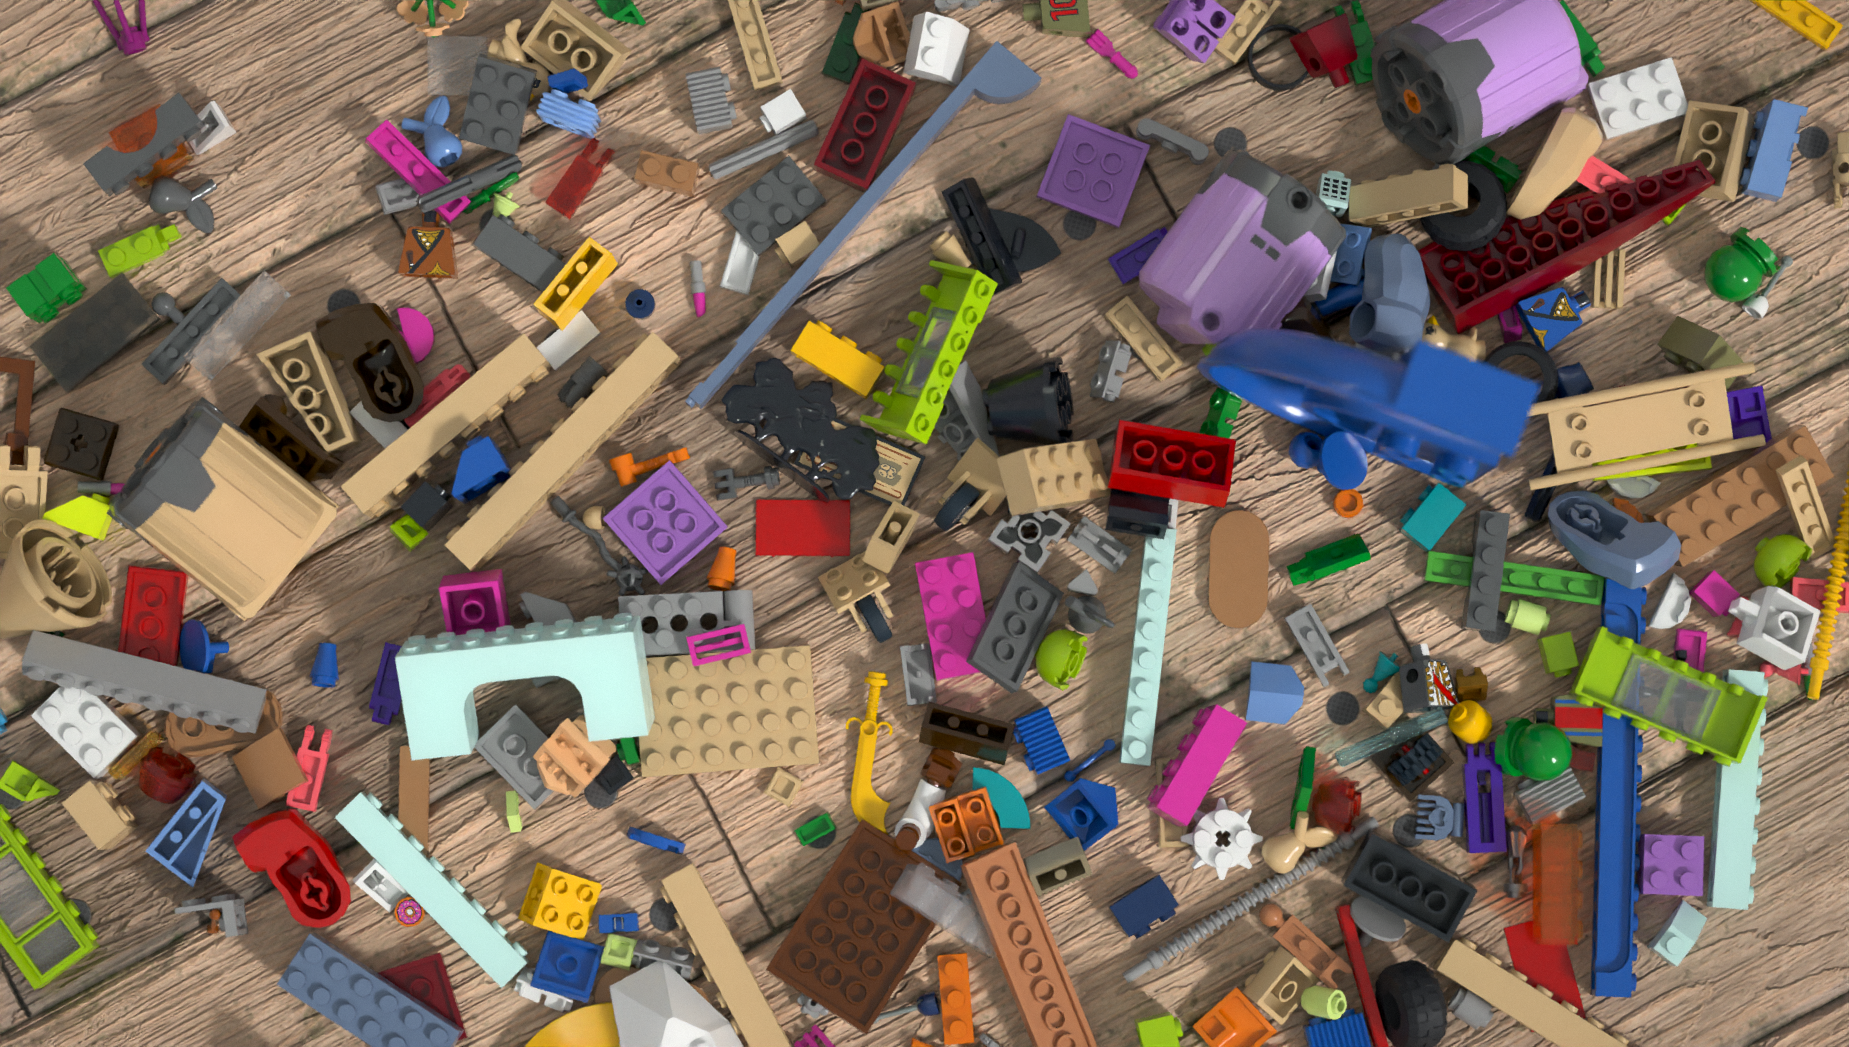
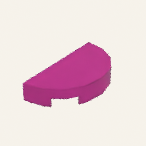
[397,308,435,364]

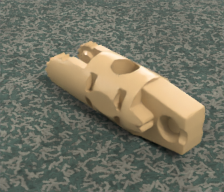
[1832,132,1849,209]

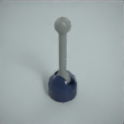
[874,991,940,1024]

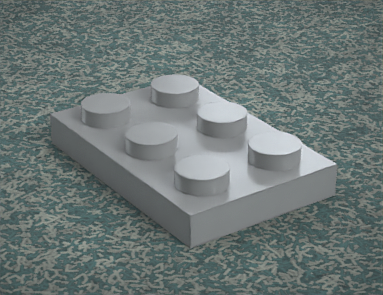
[474,704,554,810]

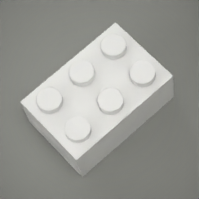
[31,686,143,779]

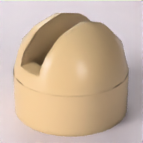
[583,506,605,530]

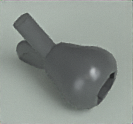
[149,175,218,234]
[1065,595,1115,634]

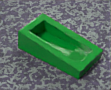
[794,812,837,846]

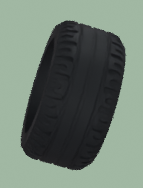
[1483,341,1559,418]

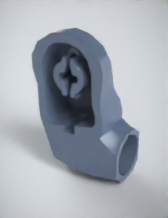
[1349,233,1430,353]
[1548,491,1681,589]

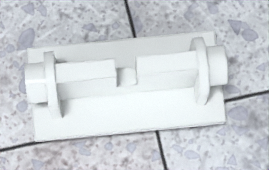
[514,966,574,1013]

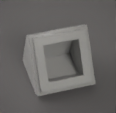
[1067,569,1098,596]

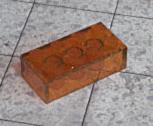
[1532,824,1583,945]

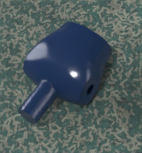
[1537,362,1594,400]

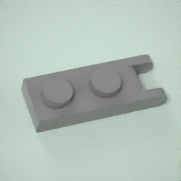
[1284,603,1350,687]

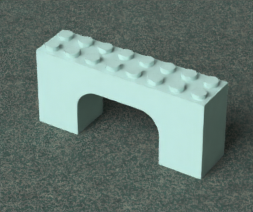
[395,613,655,760]

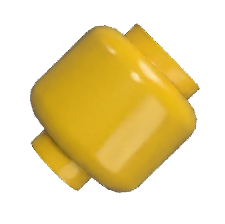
[1448,700,1493,744]

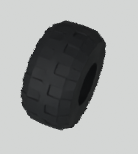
[1420,160,1507,251]
[1375,960,1448,1047]

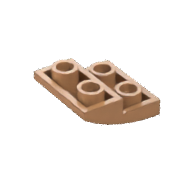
[232,728,308,810]

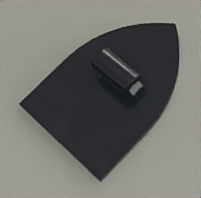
[970,208,1061,272]

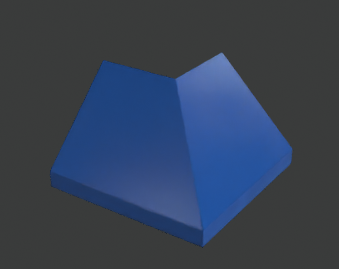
[1044,778,1119,851]

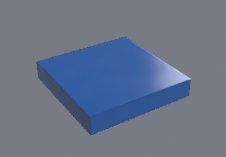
[530,930,604,1003]

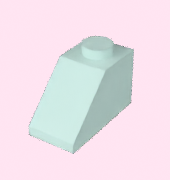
[1647,900,1707,967]

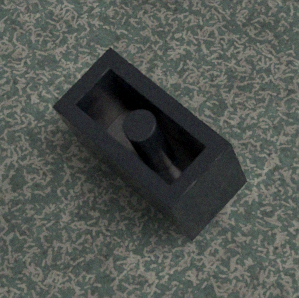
[401,481,453,531]

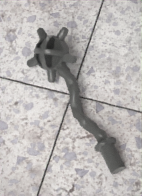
[551,496,648,596]

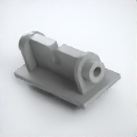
[1090,340,1132,403]
[1067,516,1132,574]
[631,939,695,979]

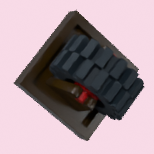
[1370,718,1454,802]

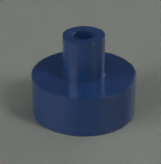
[625,289,655,320]

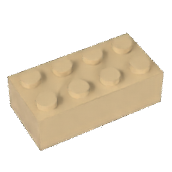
[997,439,1110,516]

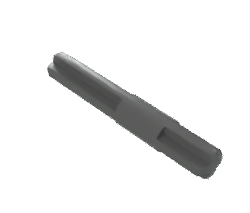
[416,155,522,213]

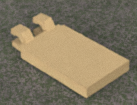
[0,444,48,559]

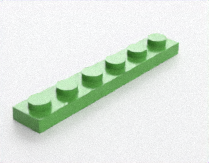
[1424,551,1605,606]

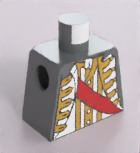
[1399,644,1459,713]

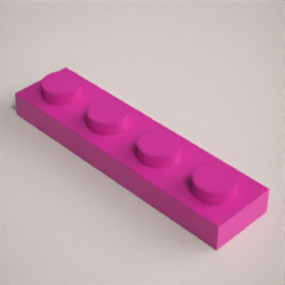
[365,119,471,224]

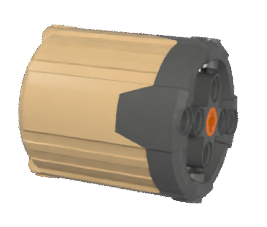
[106,397,339,621]

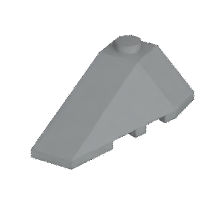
[913,360,999,461]

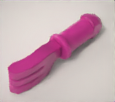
[1085,29,1138,79]

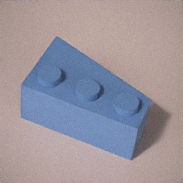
[1739,99,1808,202]
[146,778,227,887]

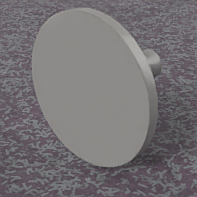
[1350,896,1406,947]

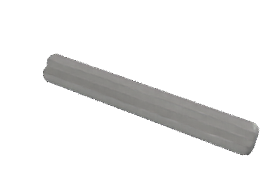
[709,120,819,179]

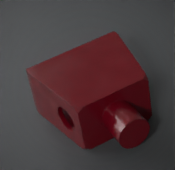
[1289,13,1358,89]

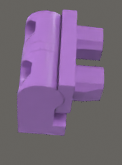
[1153,0,1236,63]

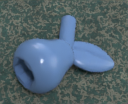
[402,95,462,167]

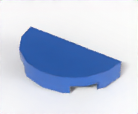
[627,826,686,855]

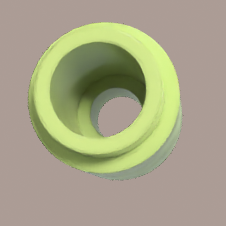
[1504,599,1551,635]
[1301,985,1347,1020]

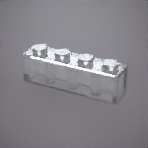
[184,270,291,380]
[890,862,996,958]

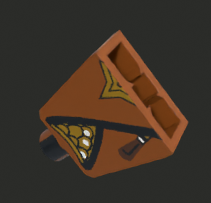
[398,210,458,279]

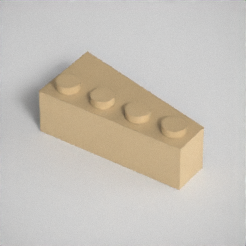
[256,331,362,454]

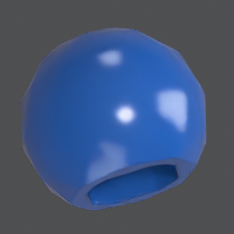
[1289,432,1323,469]

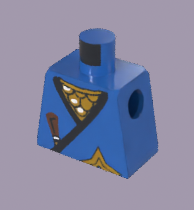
[1515,287,1591,352]

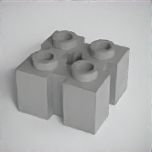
[988,508,1071,573]

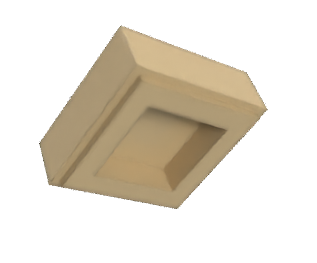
[764,767,804,807]

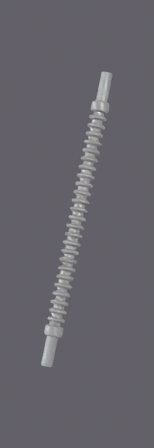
[1122,816,1379,983]

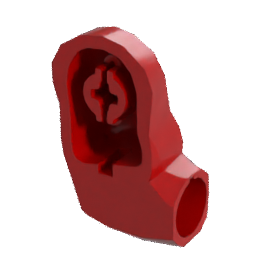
[232,808,351,928]

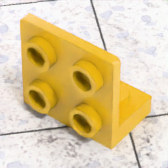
[518,862,602,940]

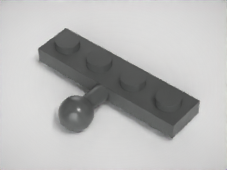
[142,278,245,385]

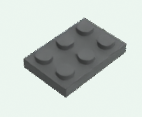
[459,54,537,155]
[721,156,826,256]

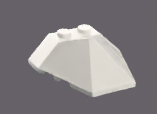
[609,961,743,1047]

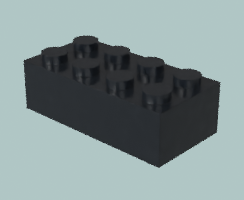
[1341,829,1478,943]

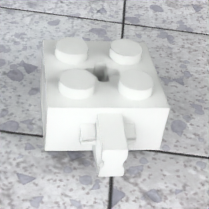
[1728,586,1820,670]

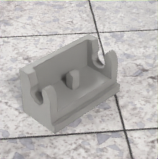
[900,643,937,706]

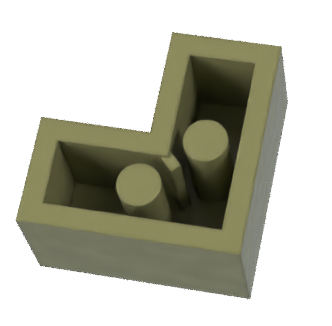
[1658,316,1744,391]

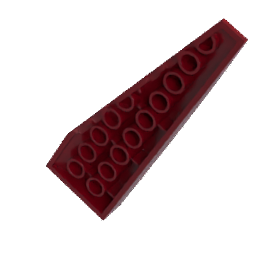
[1418,159,1715,335]

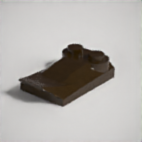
[239,394,344,483]

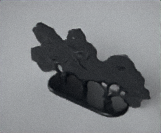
[721,358,880,503]

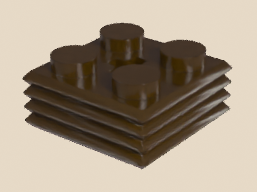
[43,408,119,480]

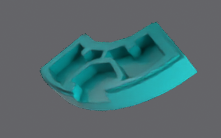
[972,767,1030,829]

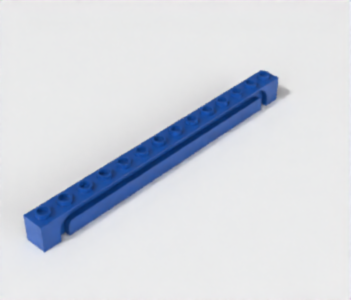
[1591,579,1647,998]

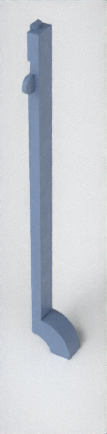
[685,41,1042,409]

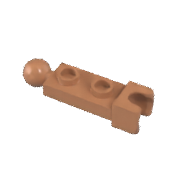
[1259,903,1353,989]

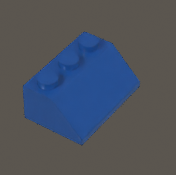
[452,435,512,504]

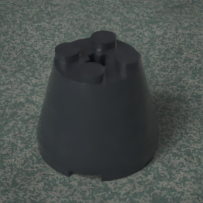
[982,356,1074,445]

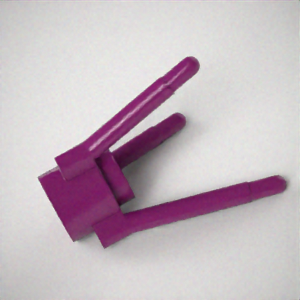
[93,0,150,55]

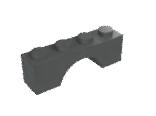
[83,93,205,196]
[1461,510,1510,633]

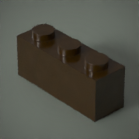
[919,702,1015,765]

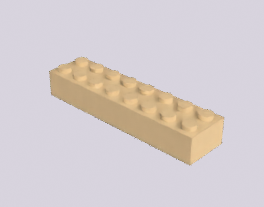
[341,333,552,518]

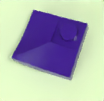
[1727,385,1772,442]

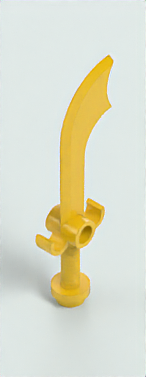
[846,671,893,835]

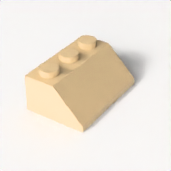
[520,0,632,101]
[1673,100,1755,202]

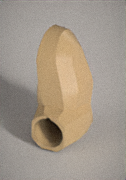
[1506,107,1603,220]

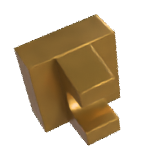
[1455,667,1488,703]

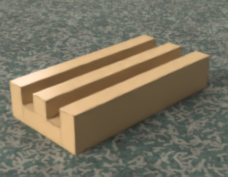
[1592,249,1625,309]

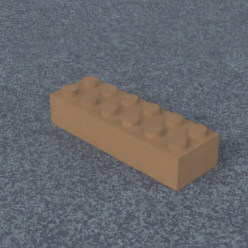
[1645,425,1834,567]

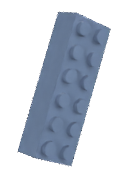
[277,932,464,1047]

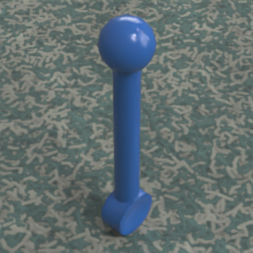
[1064,739,1116,782]

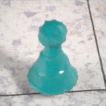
[1363,651,1400,694]

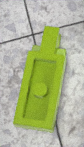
[98,224,182,278]

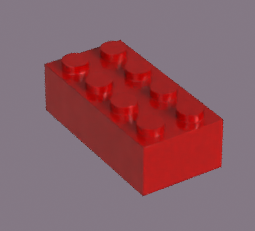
[1107,420,1236,508]

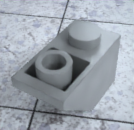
[519,592,577,626]

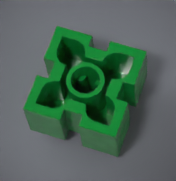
[6,253,87,323]

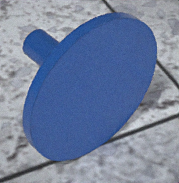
[1317,431,1368,490]
[180,619,229,674]

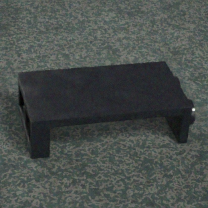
[1105,489,1170,539]

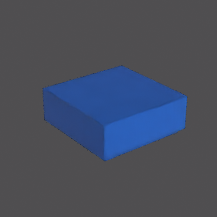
[548,68,588,94]

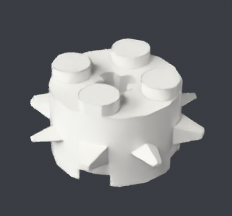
[1181,798,1263,880]

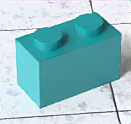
[1399,483,1466,552]

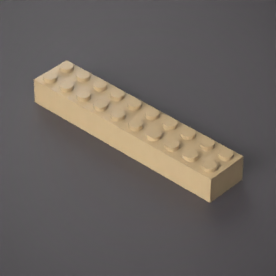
[445,332,682,572]

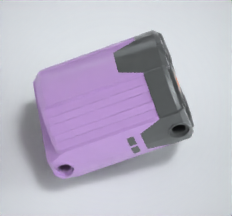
[1370,0,1588,165]
[1139,146,1346,344]

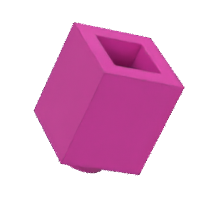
[1689,570,1740,617]

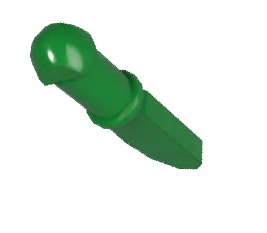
[463,172,520,214]

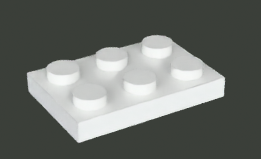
[1587,57,1688,141]

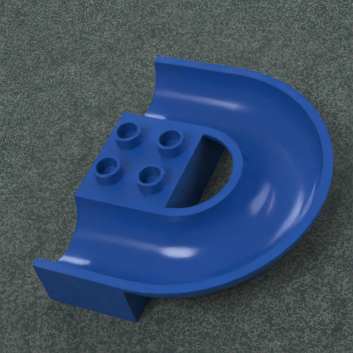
[1197,328,1540,488]

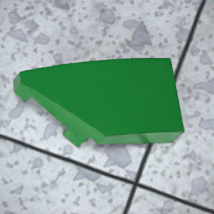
[595,0,646,26]

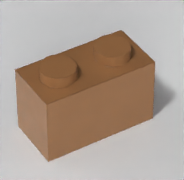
[634,150,700,197]

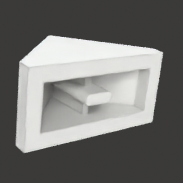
[189,101,236,155]
[353,859,409,912]

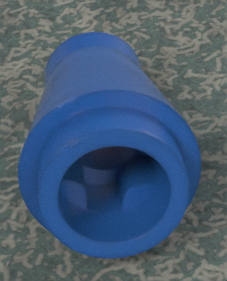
[309,643,339,688]

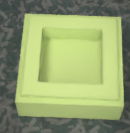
[601,933,637,970]

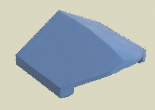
[1245,661,1304,724]

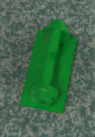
[1461,146,1522,193]
[1200,387,1242,438]

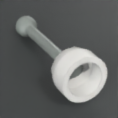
[1742,255,1793,320]

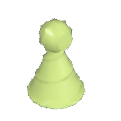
[493,191,520,218]

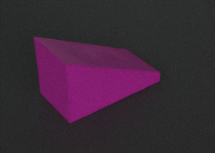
[1497,305,1522,343]

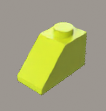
[42,493,112,541]

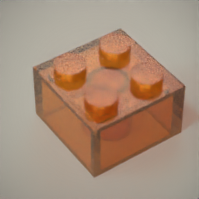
[108,104,195,188]

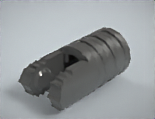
[558,356,609,408]

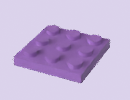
[1037,114,1150,228]
[603,460,728,585]

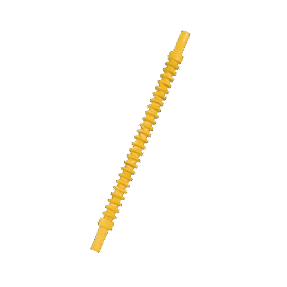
[1807,465,1849,700]

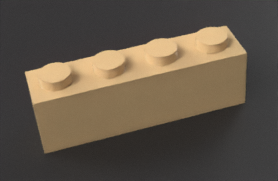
[1349,164,1468,228]

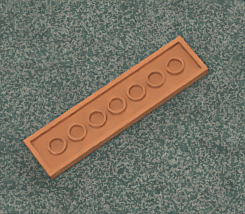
[961,842,1097,1047]

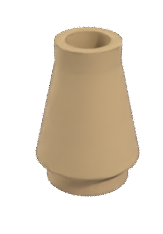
[929,230,971,268]

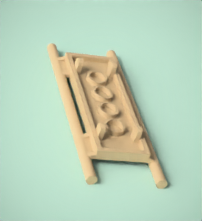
[1528,361,1766,491]

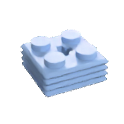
[536,89,602,140]

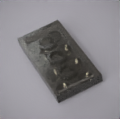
[30,273,160,393]

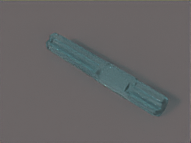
[1335,707,1448,767]

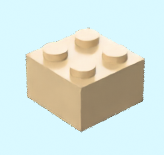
[62,780,138,850]

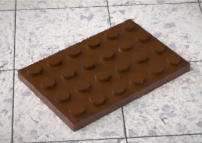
[766,819,962,1035]

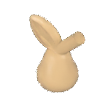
[1262,811,1337,874]

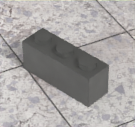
[472,214,566,293]

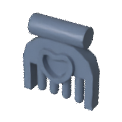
[1414,794,1465,840]

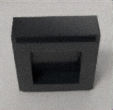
[596,754,634,795]

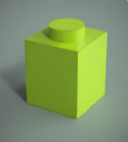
[1537,632,1579,678]

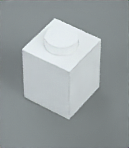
[759,89,807,135]

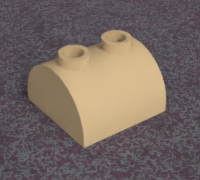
[1242,946,1319,1025]

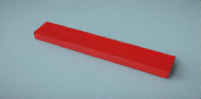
[1335,904,1389,1047]

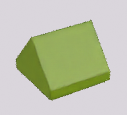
[390,514,429,552]

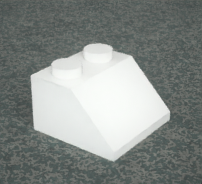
[903,12,970,87]

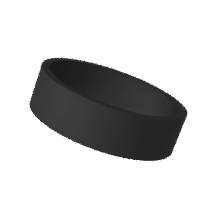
[1248,24,1308,91]

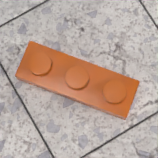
[937,953,974,1045]

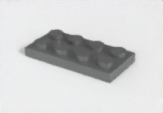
[966,561,1064,693]

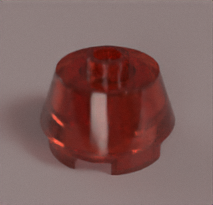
[138,747,197,804]
[1312,776,1362,835]

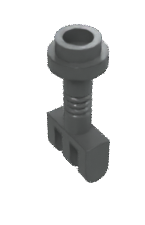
[713,466,780,501]

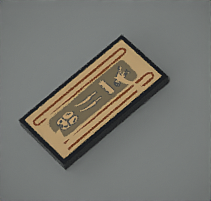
[794,418,926,506]

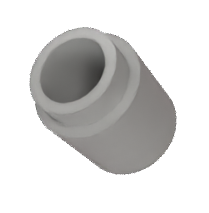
[1447,987,1494,1030]

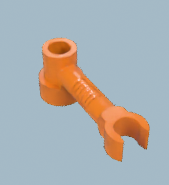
[609,447,690,487]

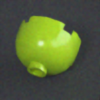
[1754,534,1812,588]
[1035,629,1088,690]

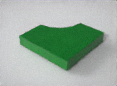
[1289,746,1316,830]

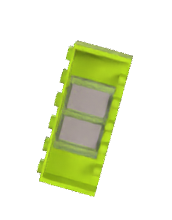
[859,260,998,445]
[1569,626,1768,767]

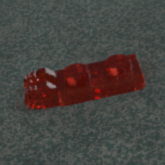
[545,138,614,220]

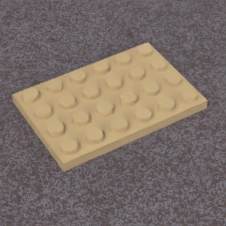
[639,645,819,778]

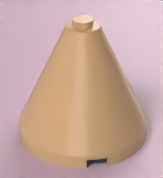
[0,520,112,639]

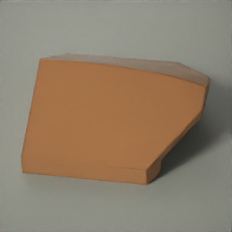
[852,1,910,68]

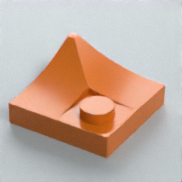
[1192,986,1277,1047]

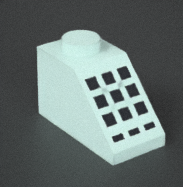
[1316,171,1351,218]

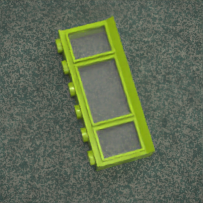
[0,804,100,990]

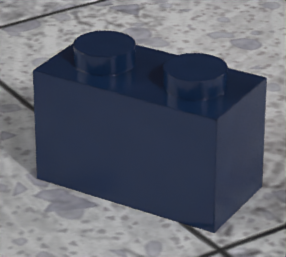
[1108,875,1179,939]

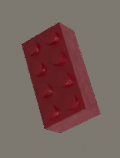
[814,58,916,193]

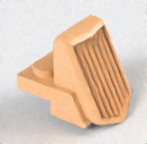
[533,715,616,798]

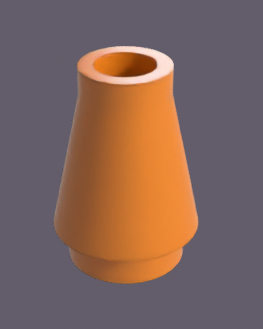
[706,547,736,592]

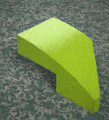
[0,760,60,802]

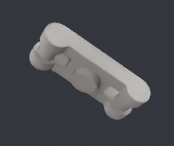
[1136,118,1209,165]

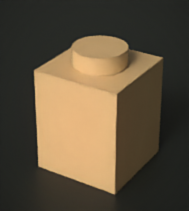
[774,221,820,268]

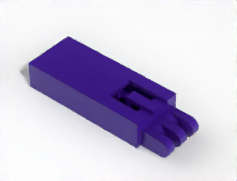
[1462,742,1507,853]

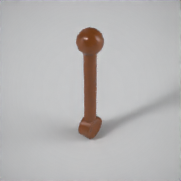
[206,908,221,934]

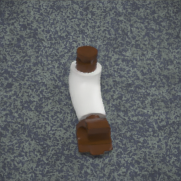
[895,748,962,851]

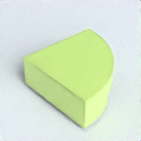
[506,791,522,833]

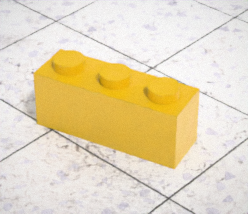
[533,236,618,331]
[790,320,885,399]

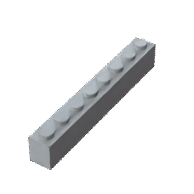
[22,630,267,734]

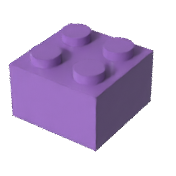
[1637,834,1704,896]

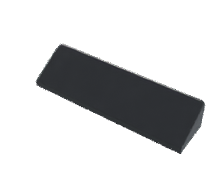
[942,177,1022,297]

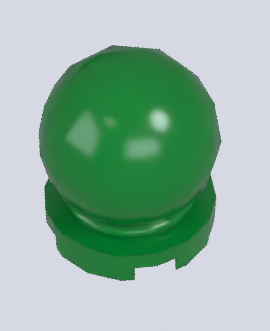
[1704,227,1781,303]
[1495,716,1572,781]

